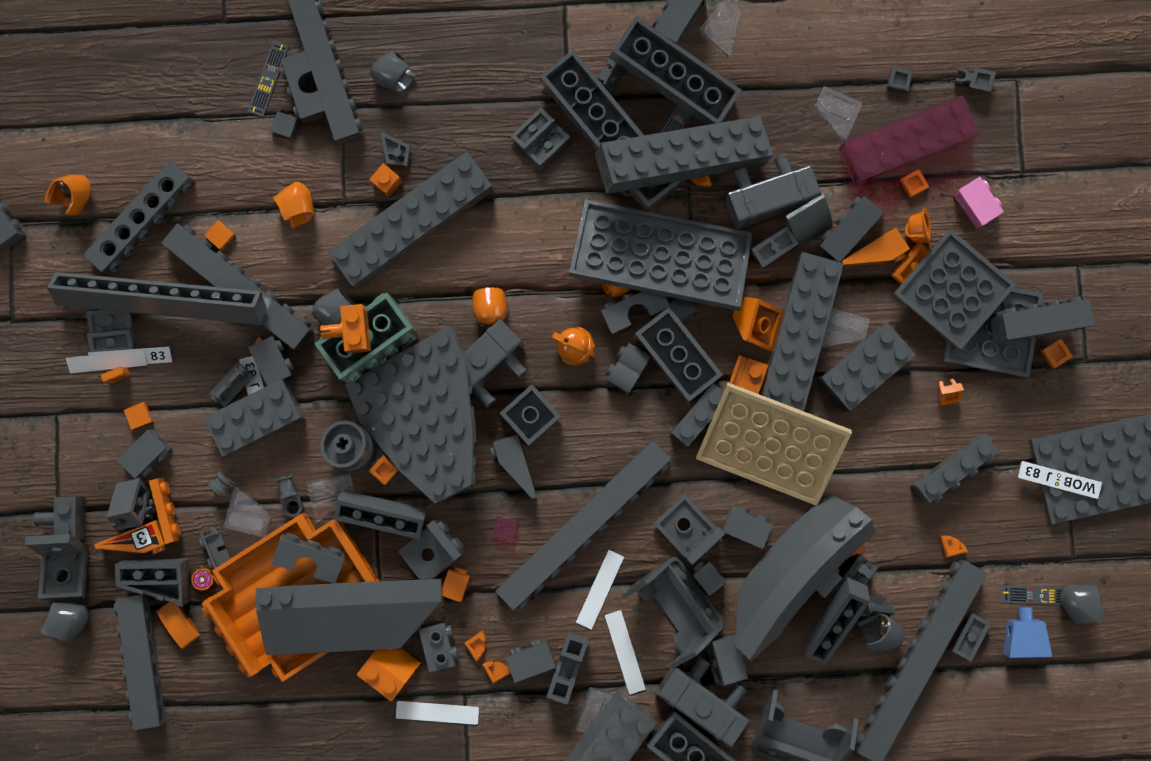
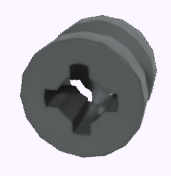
[208,471,236,498]

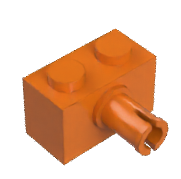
[320,304,371,354]

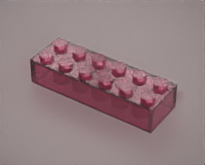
[839,95,980,186]

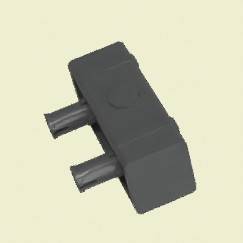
[726,154,821,230]
[464,319,527,409]
[655,657,749,748]

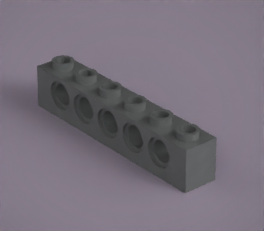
[83,160,195,275]

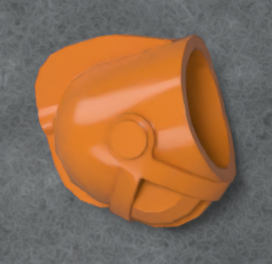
[551,327,596,366]

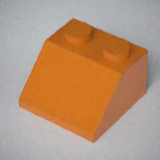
[357,648,421,702]

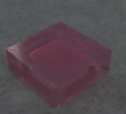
[492,516,518,542]

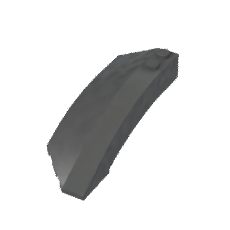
[735,494,875,662]
[256,579,442,655]

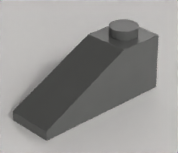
[491,435,537,499]

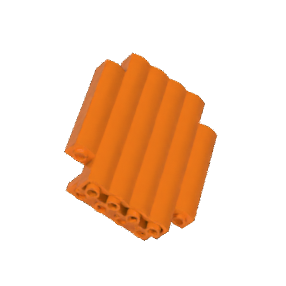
[201,513,379,682]

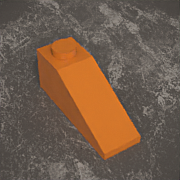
[840,228,910,268]

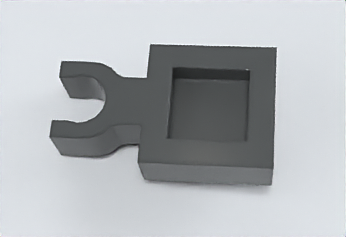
[955,68,996,95]

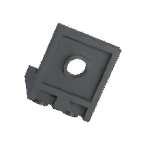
[653,494,725,565]
[398,519,465,580]
[25,534,89,600]

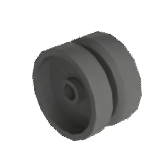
[320,420,376,472]

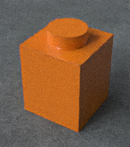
[369,163,403,198]
[442,567,471,602]

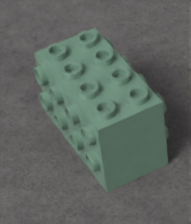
[315,292,419,383]

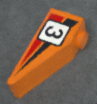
[94,520,171,555]

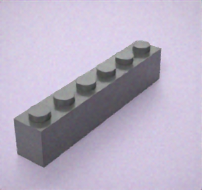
[114,594,166,731]

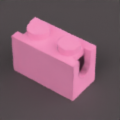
[953,177,1004,230]

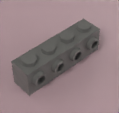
[911,434,1000,504]
[333,490,427,539]
[804,577,870,666]

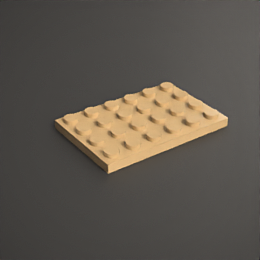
[696,382,852,506]

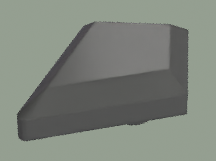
[381,132,411,167]

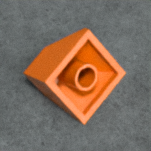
[733,297,783,351]

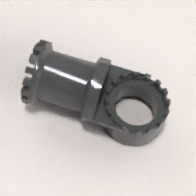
[274,474,304,517]

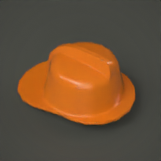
[905,208,932,251]

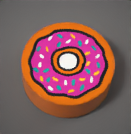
[191,568,215,590]

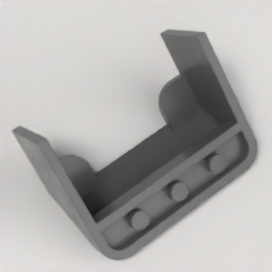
[622,557,724,668]
[751,690,858,761]

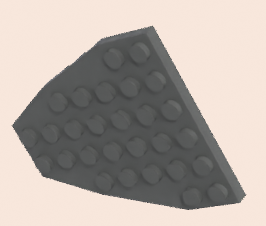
[345,326,476,503]

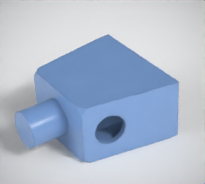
[1003,607,1052,658]

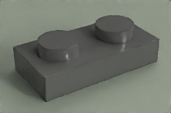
[950,612,991,662]

